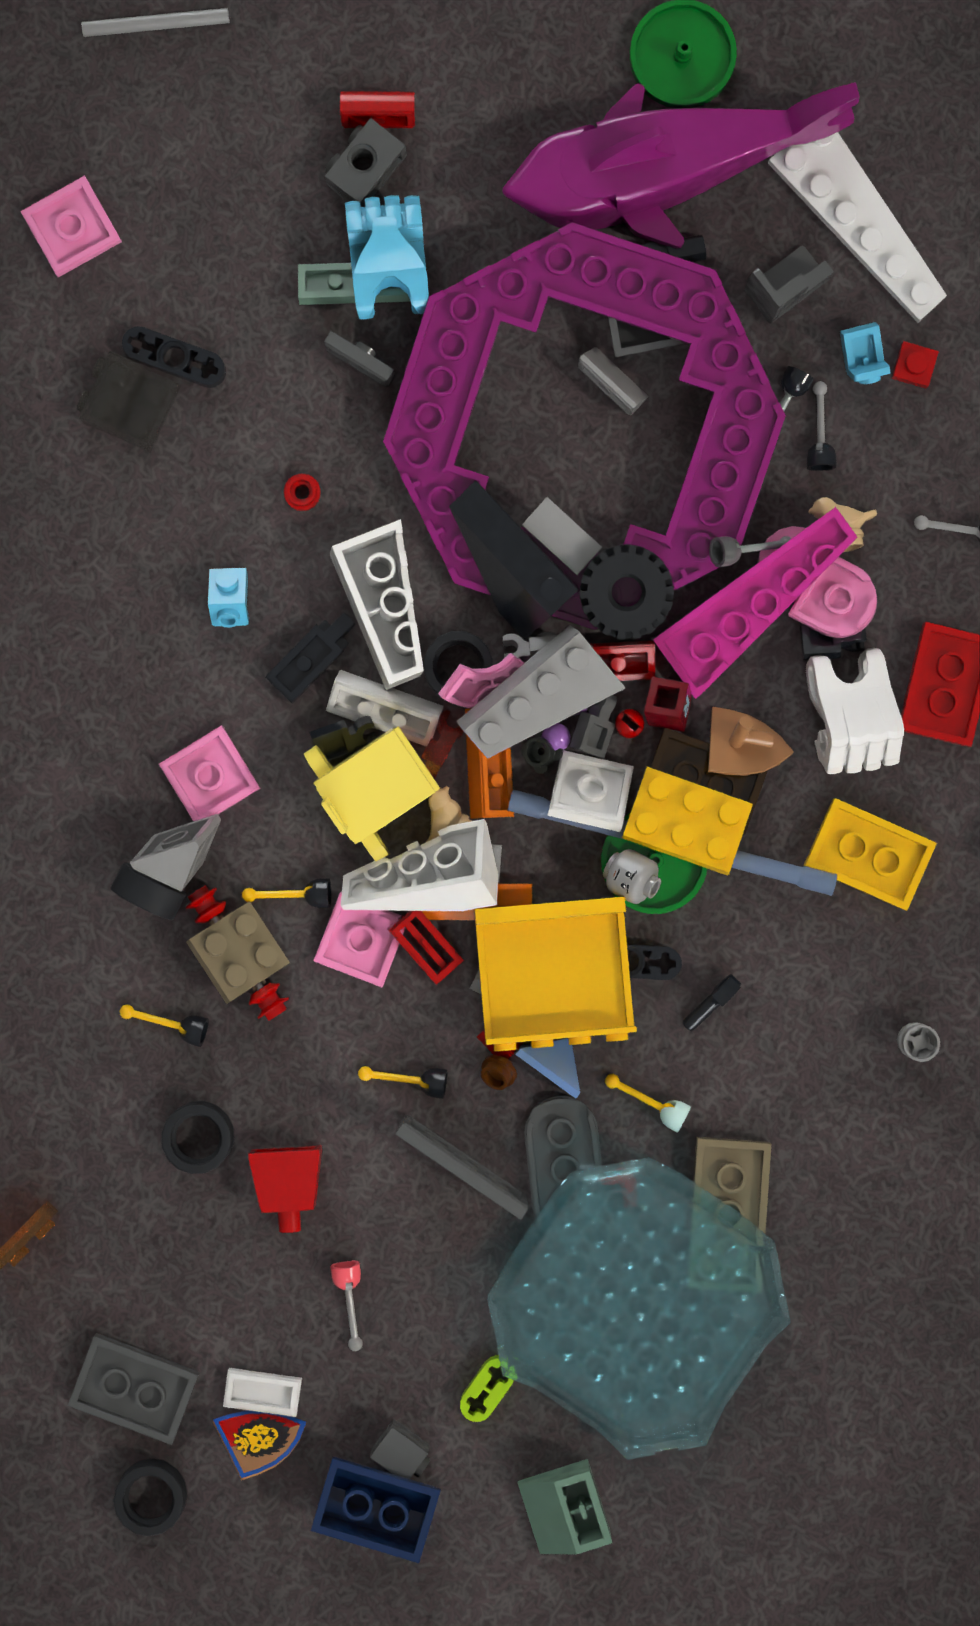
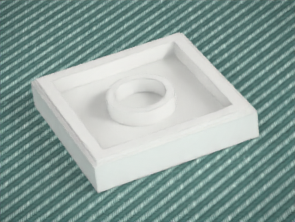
[548,750,634,832]

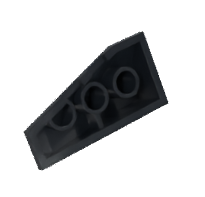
[449,480,579,639]

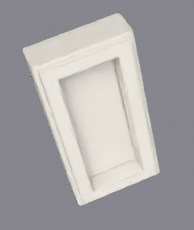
[223,1368,302,1417]

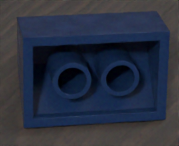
[311,1457,441,1563]

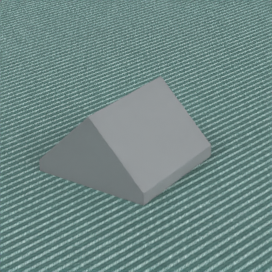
[130,814,221,892]

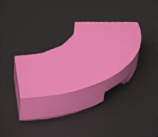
[438,653,525,708]

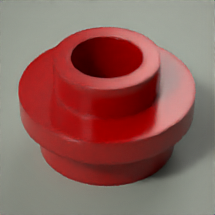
[284,474,321,511]

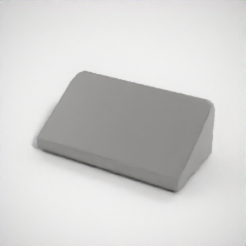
[578,347,648,415]

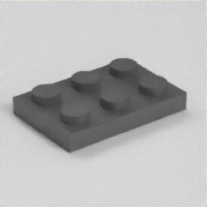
[68,1333,200,1445]

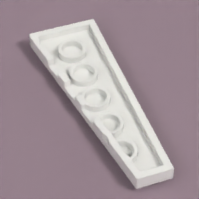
[768,132,947,323]

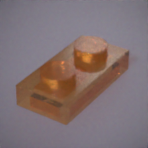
[0,1201,58,1270]

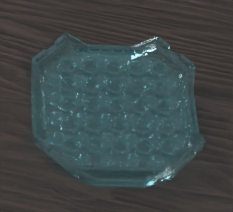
[487,1157,791,1460]

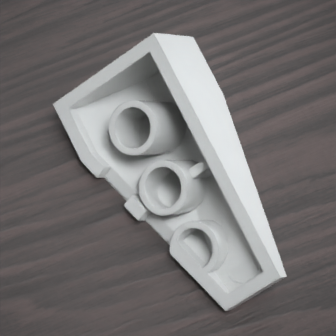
[341,819,498,911]

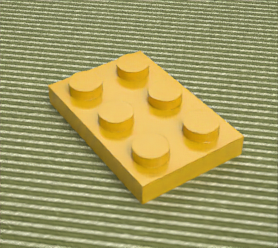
[622,767,753,876]
[803,798,937,911]

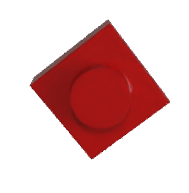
[891,341,939,389]

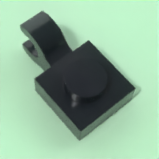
[800,623,867,660]

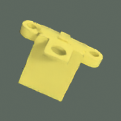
[304,726,440,861]

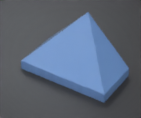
[515,1038,580,1099]

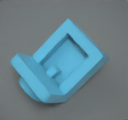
[840,322,891,384]
[208,568,249,628]

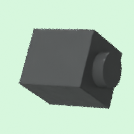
[370,1418,430,1479]

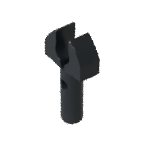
[683,974,741,1031]

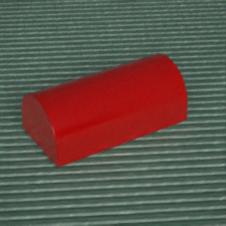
[340,91,415,128]
[589,640,655,681]

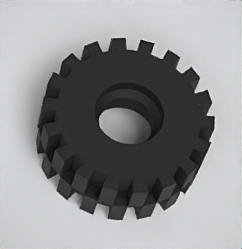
[580,544,674,640]

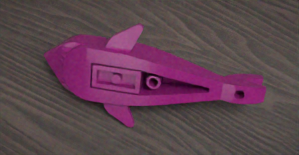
[502,82,860,249]

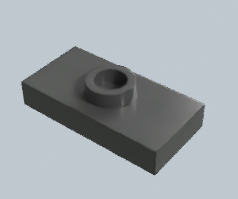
[324,331,395,388]

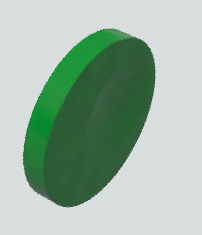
[630,0,737,109]
[601,813,708,914]

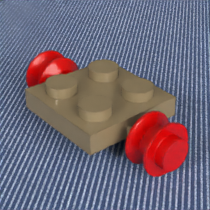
[185,885,290,1021]

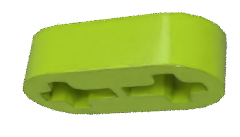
[460,1355,515,1422]

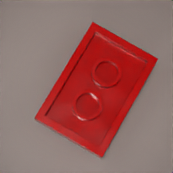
[901,622,980,748]

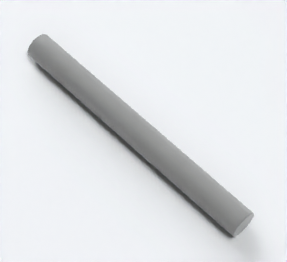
[81,8,230,37]

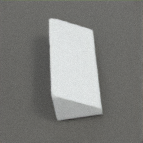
[326,670,444,747]

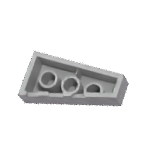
[456,625,625,759]

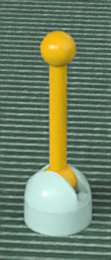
[605,1074,691,1133]

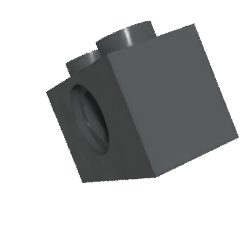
[325,118,407,207]

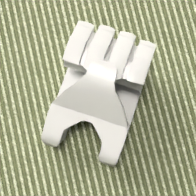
[806,648,904,774]

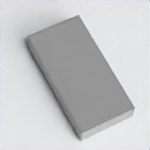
[522,497,602,575]

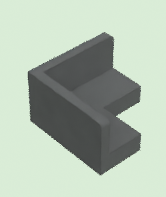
[744,246,834,324]

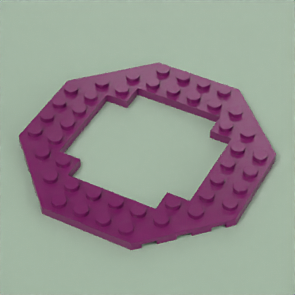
[383,222,786,630]

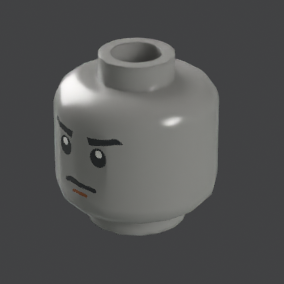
[603,849,661,904]

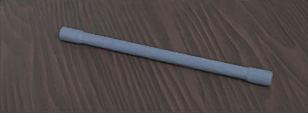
[507,789,837,896]

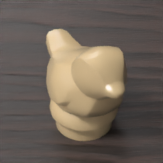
[809,497,877,552]
[426,786,472,842]

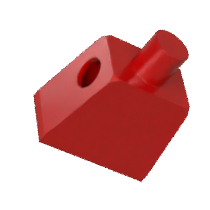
[248,1145,322,1233]

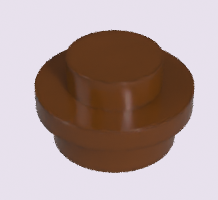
[481,1055,517,1090]

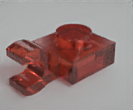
[421,710,464,780]

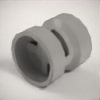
[897,1022,940,1062]

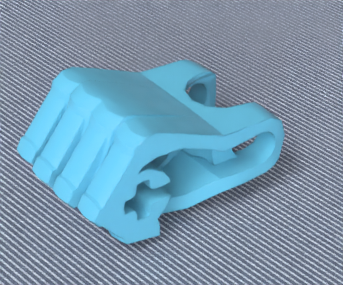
[345,195,429,319]

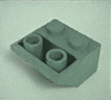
[517,1459,613,1554]

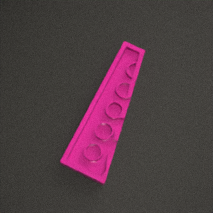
[653,507,858,699]

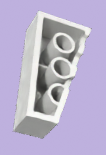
[330,519,424,690]

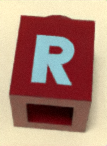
[644,676,692,732]

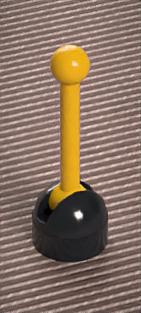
[242,878,331,908]
[120,1004,209,1047]
[358,1066,448,1099]

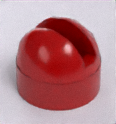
[614,709,644,739]

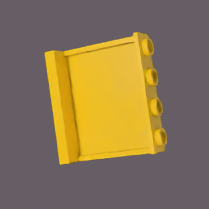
[474,897,637,1051]

